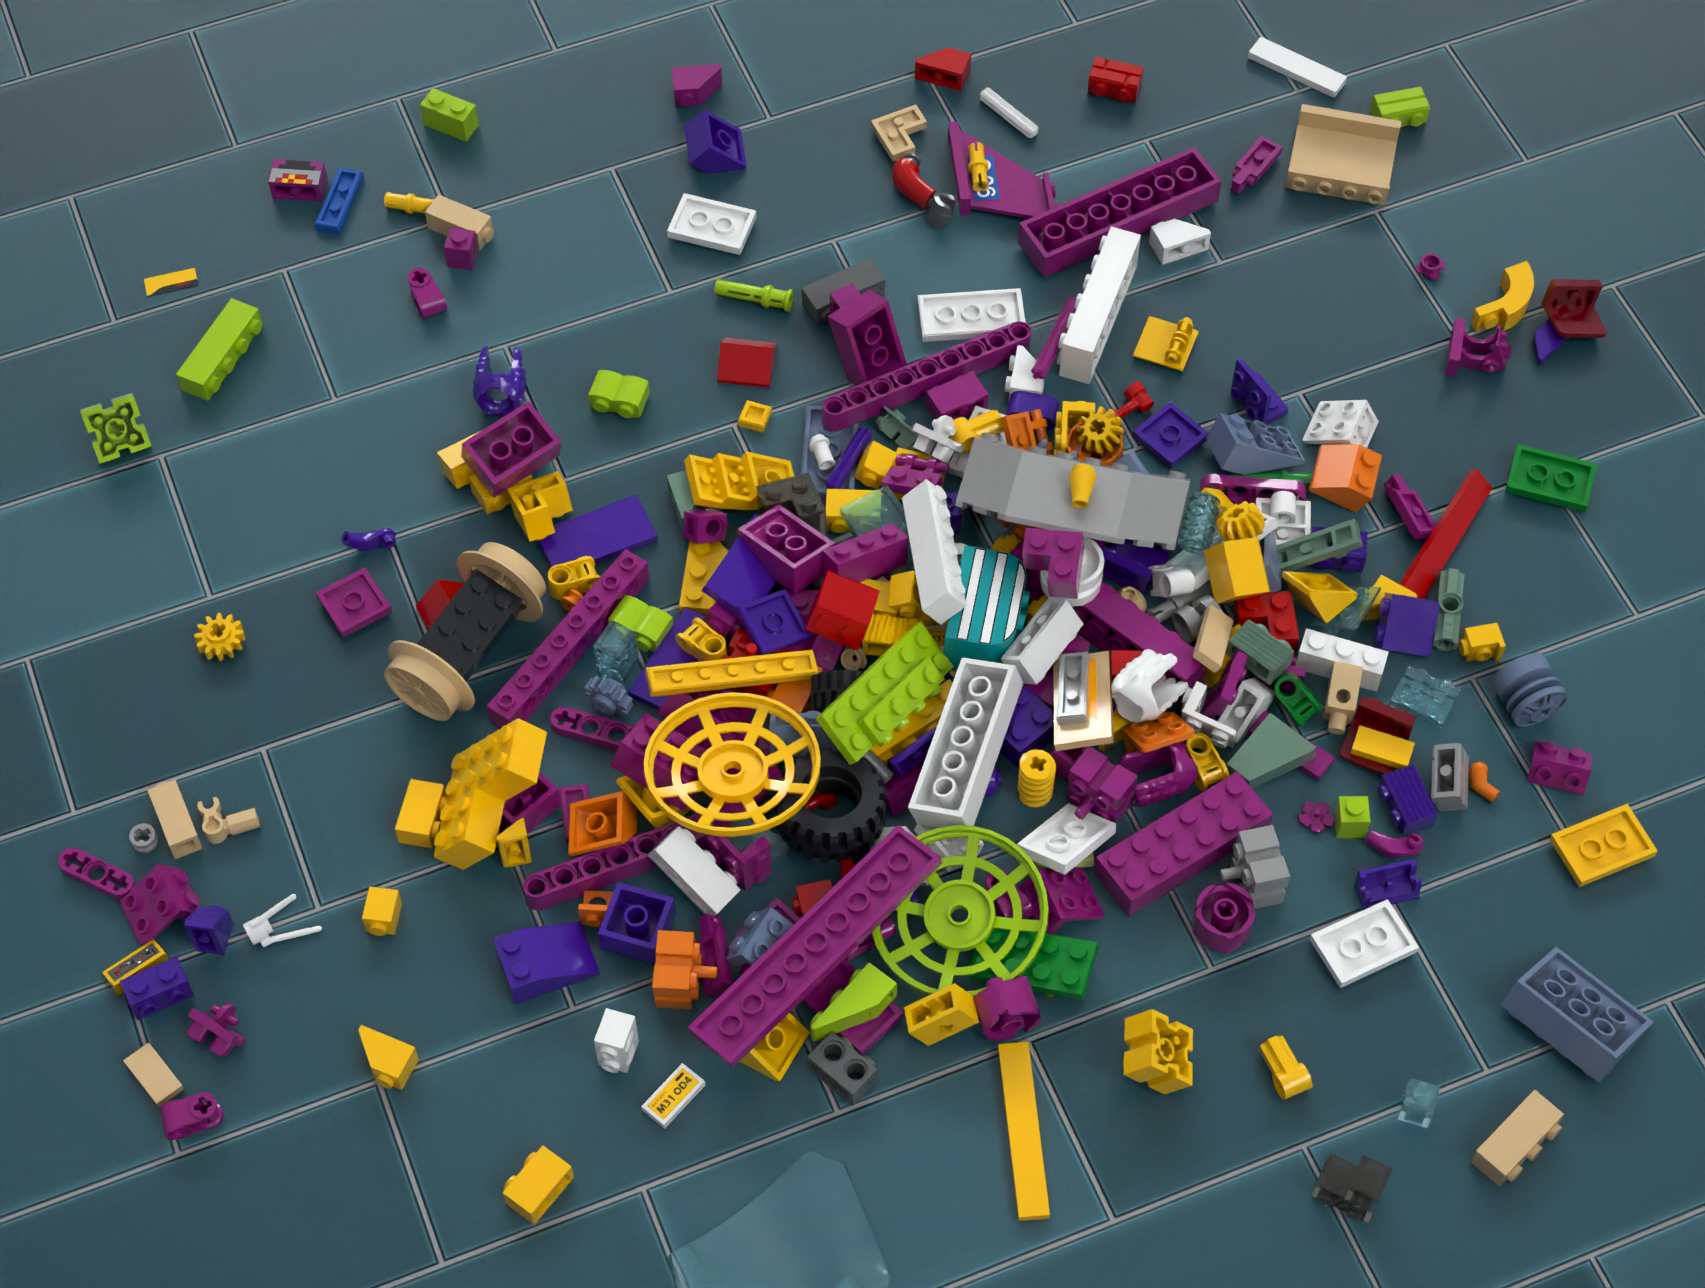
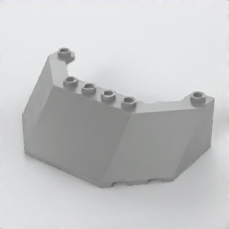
[955,433,1191,550]

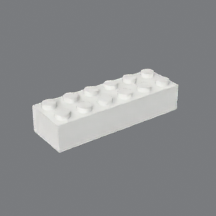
[1057,227,1141,384]
[908,658,1023,828]

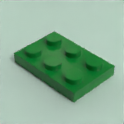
[1505,444,1597,512]

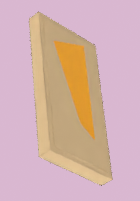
[1053,651,1113,751]

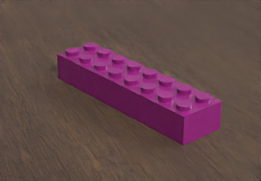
[1018,147,1222,278]
[1010,539,1206,709]

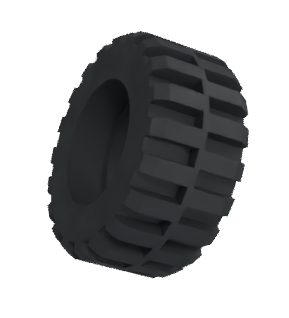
[775,748,887,863]

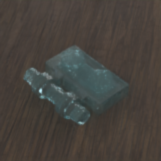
[1389,666,1461,728]

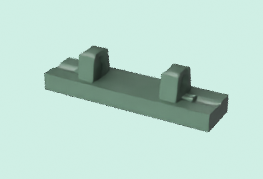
[1276,519,1363,574]

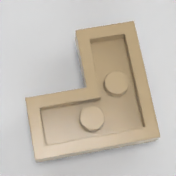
[871,104,927,162]

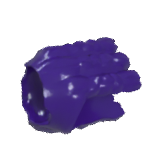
[473,346,526,415]

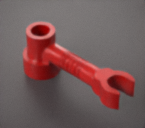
[1114,381,1154,418]

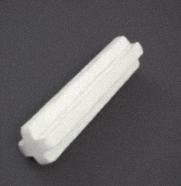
[980,88,1038,139]

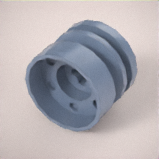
[1492,653,1569,727]

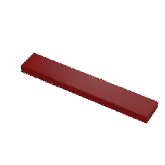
[1399,469,1492,599]

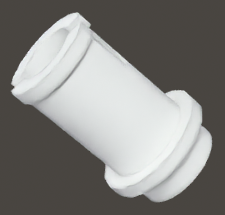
[809,434,835,470]

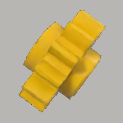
[194,613,246,662]

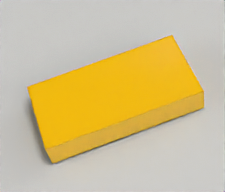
[1350,725,1415,769]

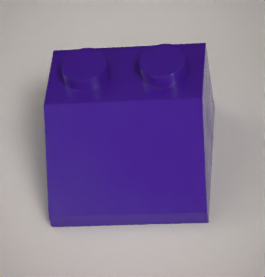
[684,109,747,174]

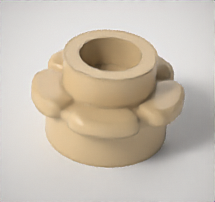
[841,646,868,671]

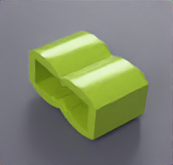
[588,370,650,418]
[608,595,674,652]

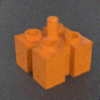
[652,930,718,1010]

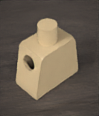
[1323,661,1363,735]

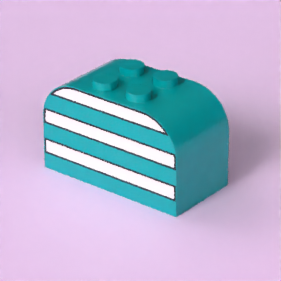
[943,545,1030,671]

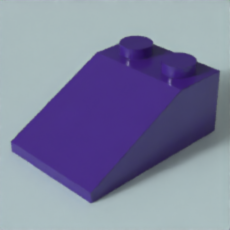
[493,922,600,1005]

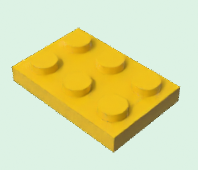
[1549,804,1658,887]

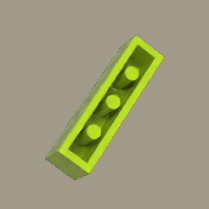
[176,298,263,401]

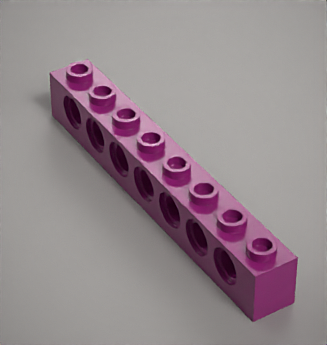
[487,549,650,729]

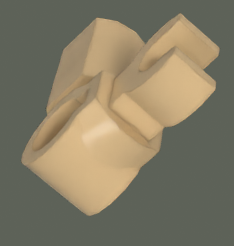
[197,797,260,844]

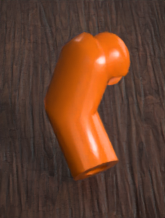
[1468,762,1500,803]

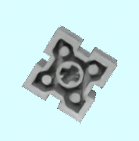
[1220,825,1290,909]

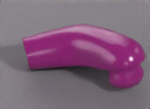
[1365,830,1423,859]

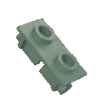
[876,405,920,452]

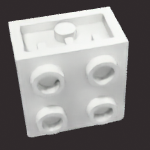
[1303,400,1379,448]

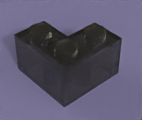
[756,473,827,534]
[1311,1153,1393,1223]

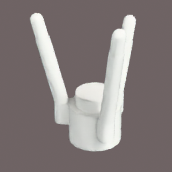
[243,894,322,948]

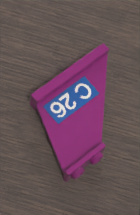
[948,121,1059,218]

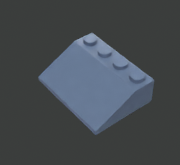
[1501,947,1654,1083]

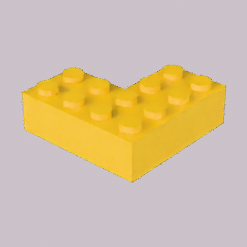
[434,718,547,870]

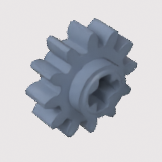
[584,675,634,718]

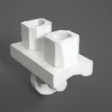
[912,415,965,463]

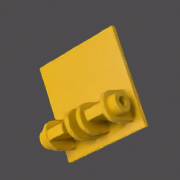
[1133,316,1199,372]

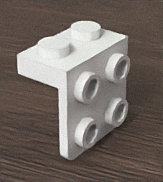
[1181,681,1237,749]

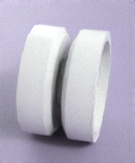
[1040,537,1105,607]

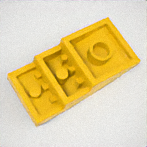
[684,452,802,510]

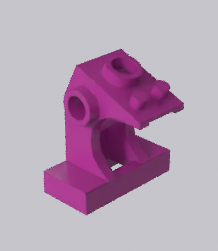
[1445,318,1512,377]

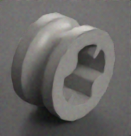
[129,823,158,853]

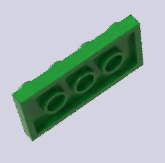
[968,929,1099,1000]

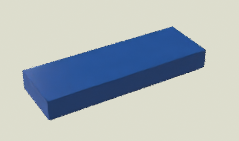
[314,167,364,235]

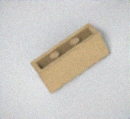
[1471,1090,1564,1187]

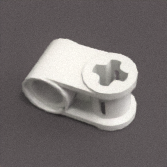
[1148,564,1195,598]

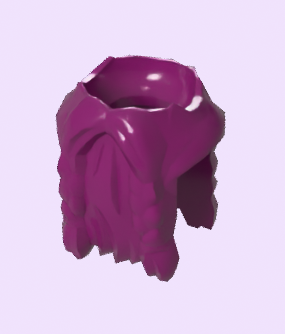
[1121,741,1197,807]

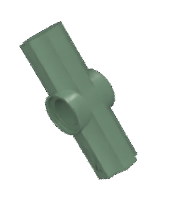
[1433,568,1465,652]

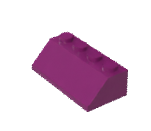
[657,690,770,775]

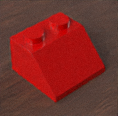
[806,570,880,650]

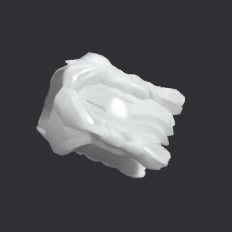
[1111,649,1189,723]

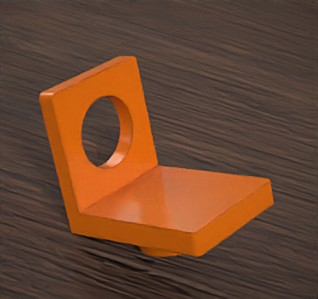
[578,890,613,927]

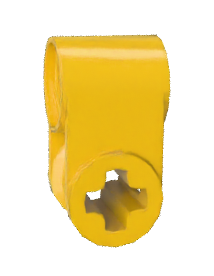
[548,556,601,600]
[675,617,728,661]
[1185,733,1229,791]

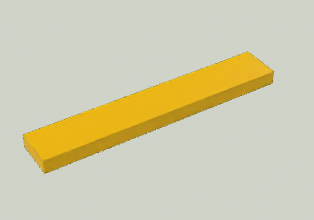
[645,650,819,697]
[998,1042,1050,1221]

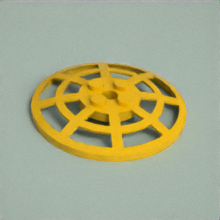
[644,692,821,837]

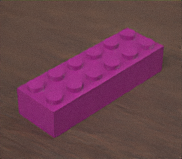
[1094,771,1273,917]

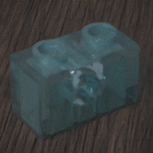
[593,621,639,685]

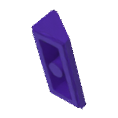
[887,727,936,778]

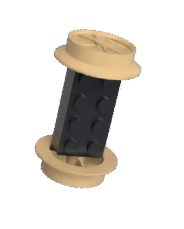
[384,542,546,721]

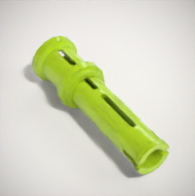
[714,278,794,313]

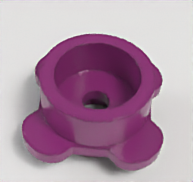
[1415,253,1446,280]

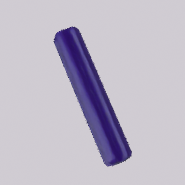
[826,426,872,489]

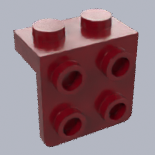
[1541,279,1607,338]
[1339,696,1417,775]

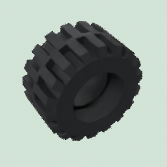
[811,670,865,713]

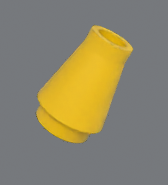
[1069,464,1097,508]

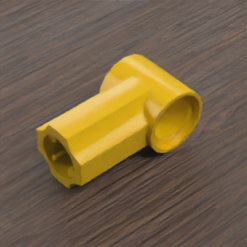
[949,410,1004,453]
[1259,1035,1313,1100]

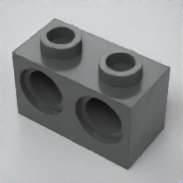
[807,1032,877,1106]

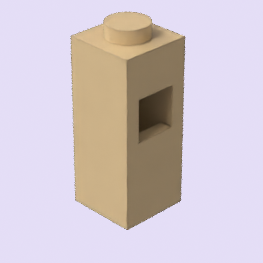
[425,194,494,250]
[148,779,203,859]

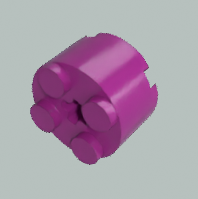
[1192,883,1255,954]
[973,976,1041,1041]

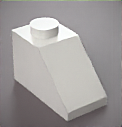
[1149,219,1211,265]
[1218,677,1276,743]

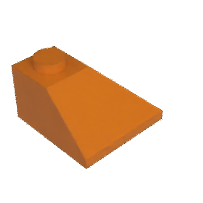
[568,791,638,856]

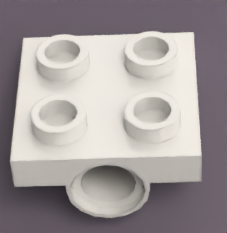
[1255,491,1311,545]

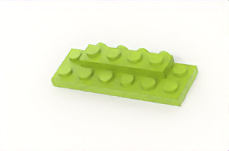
[816,622,954,765]

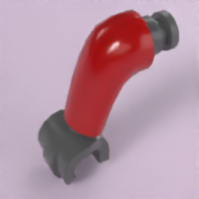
[892,153,958,230]

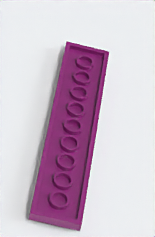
[688,825,942,1068]

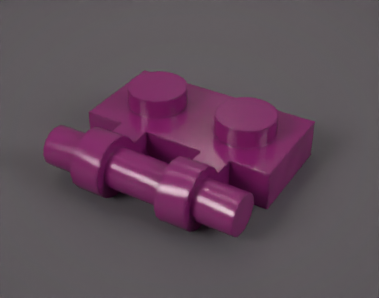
[881,454,949,495]

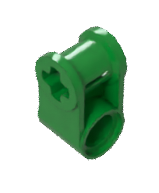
[1274,671,1325,727]

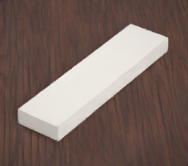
[1248,37,1347,98]

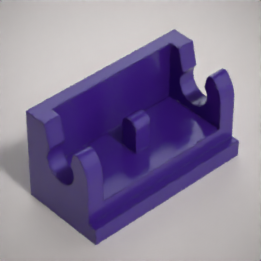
[1354,859,1422,910]

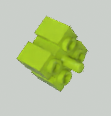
[80,393,152,464]

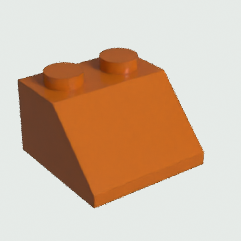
[1309,444,1382,513]

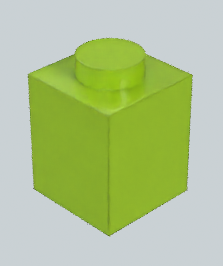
[1334,796,1371,838]

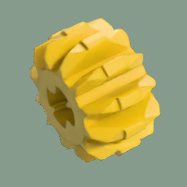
[1077,406,1124,454]
[1216,501,1265,541]

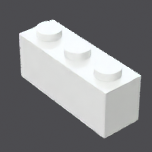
[1001,599,1083,684]
[1296,628,1389,692]
[648,826,741,916]

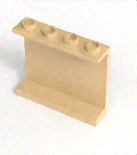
[1285,104,1401,205]

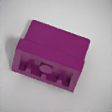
[1019,867,1104,935]

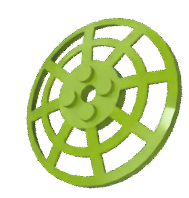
[872,825,1049,997]

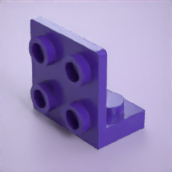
[1231,358,1289,425]
[1101,539,1169,596]

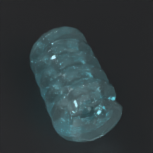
[1177,492,1221,555]

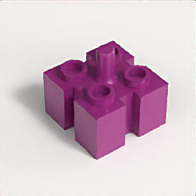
[1066,746,1137,825]

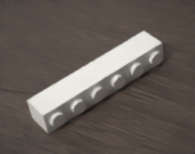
[902,479,966,624]

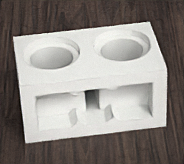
[594,1008,639,1073]

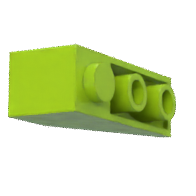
[810,963,897,1042]

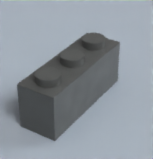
[802,258,885,325]

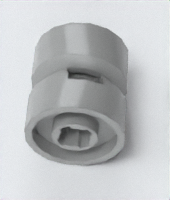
[1172,595,1222,644]

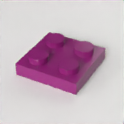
[316,567,392,638]

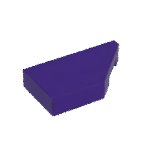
[1533,319,1569,365]

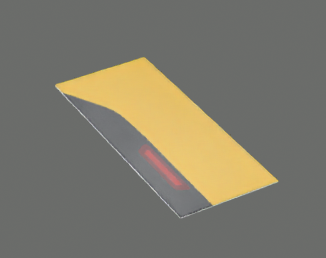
[144,268,198,296]

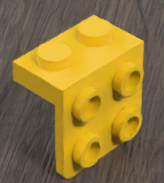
[1054,401,1095,456]

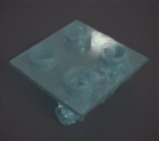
[1311,586,1381,637]

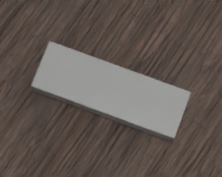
[1057,651,1090,725]

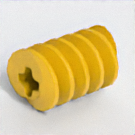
[1017,749,1056,808]

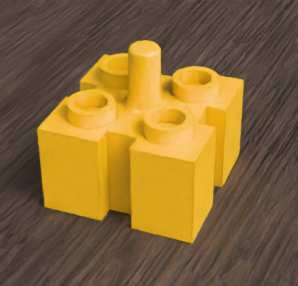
[1123,1009,1193,1095]

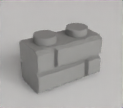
[1431,743,1469,811]

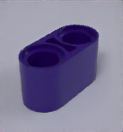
[1006,391,1060,431]

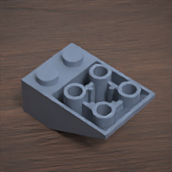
[1206,413,1305,475]

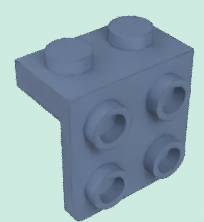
[726,907,793,967]

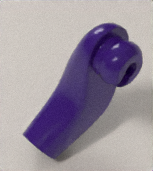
[342,528,396,552]

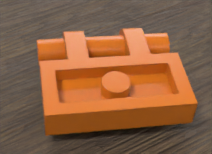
[1001,409,1053,455]

